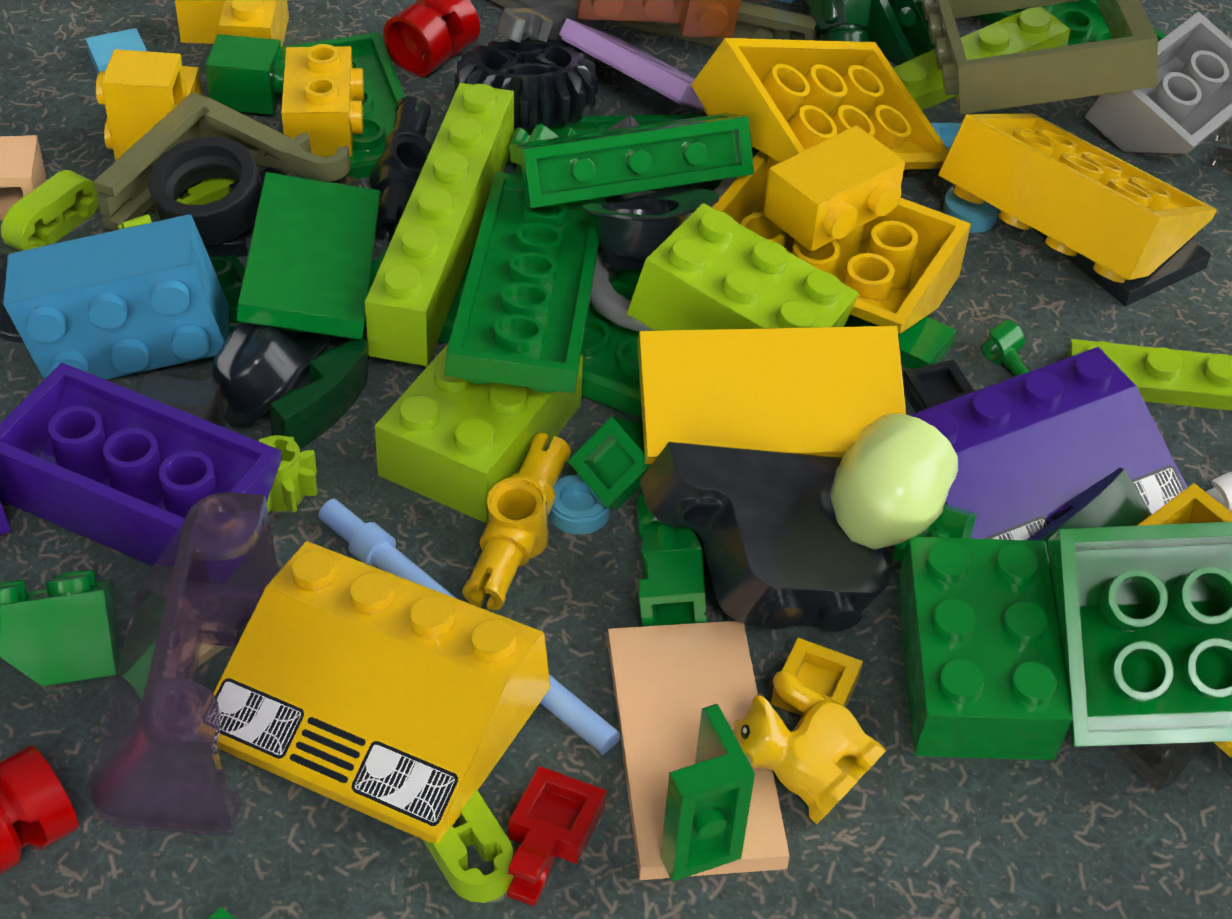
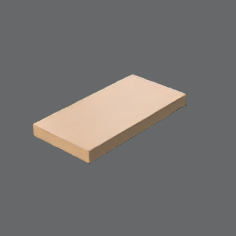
[607,621,790,880]

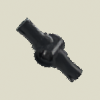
[369,96,432,241]

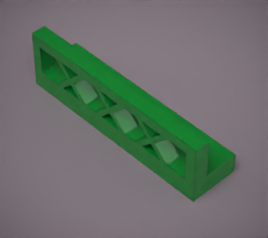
[509,113,754,208]

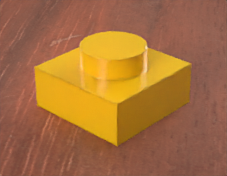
[771,638,863,716]

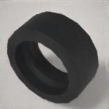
[148,137,263,245]

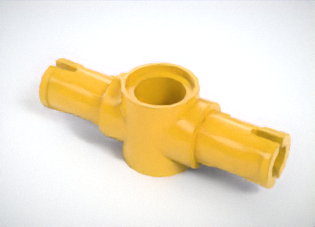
[462,433,571,610]

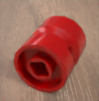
[383,0,480,77]
[0,745,79,875]

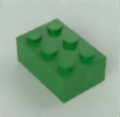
[897,537,1073,760]

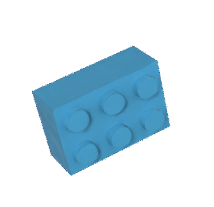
[3,214,229,380]

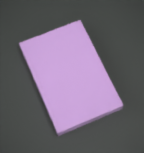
[559,18,705,112]

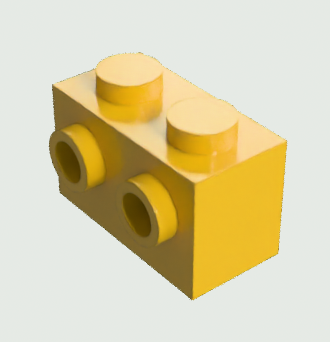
[281,44,364,157]
[764,125,906,252]

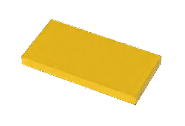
[637,326,906,464]

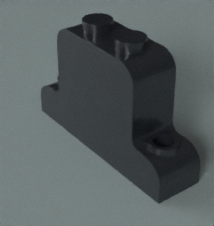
[640,442,889,632]

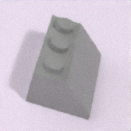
[1085,11,1232,154]

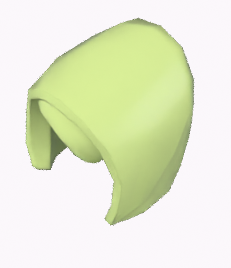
[830,414,958,550]

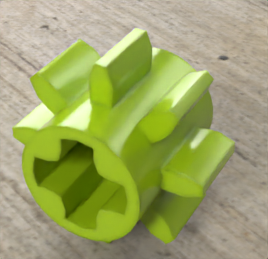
[259,435,318,515]

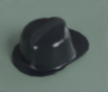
[582,189,719,270]
[212,323,332,426]

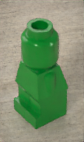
[636,491,707,627]

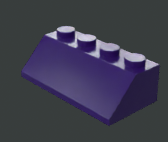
[0,362,282,592]

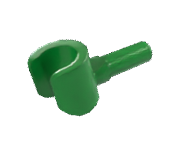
[981,320,1029,377]

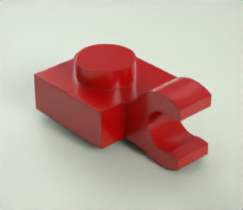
[507,766,607,907]

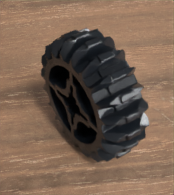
[455,37,598,131]

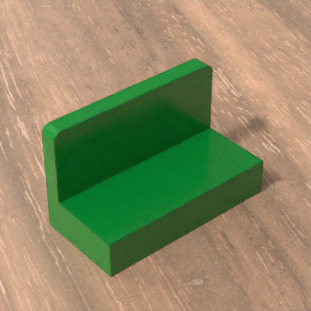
[660,704,755,882]

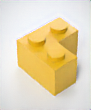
[175,0,289,47]
[96,49,203,161]

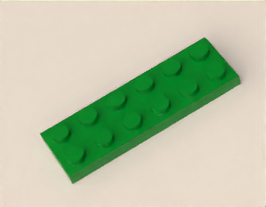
[444,172,607,393]

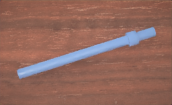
[319,499,621,755]

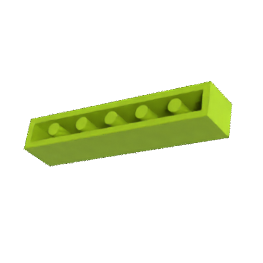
[365,83,514,366]

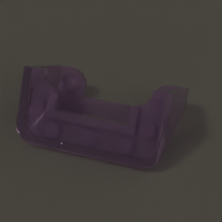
[89,492,279,836]

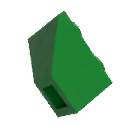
[0,569,120,687]

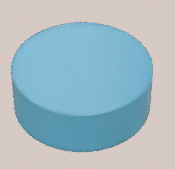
[942,187,999,233]
[548,475,611,534]

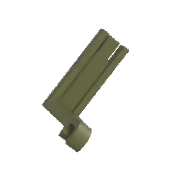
[93,92,351,231]

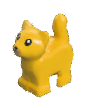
[733,670,886,825]

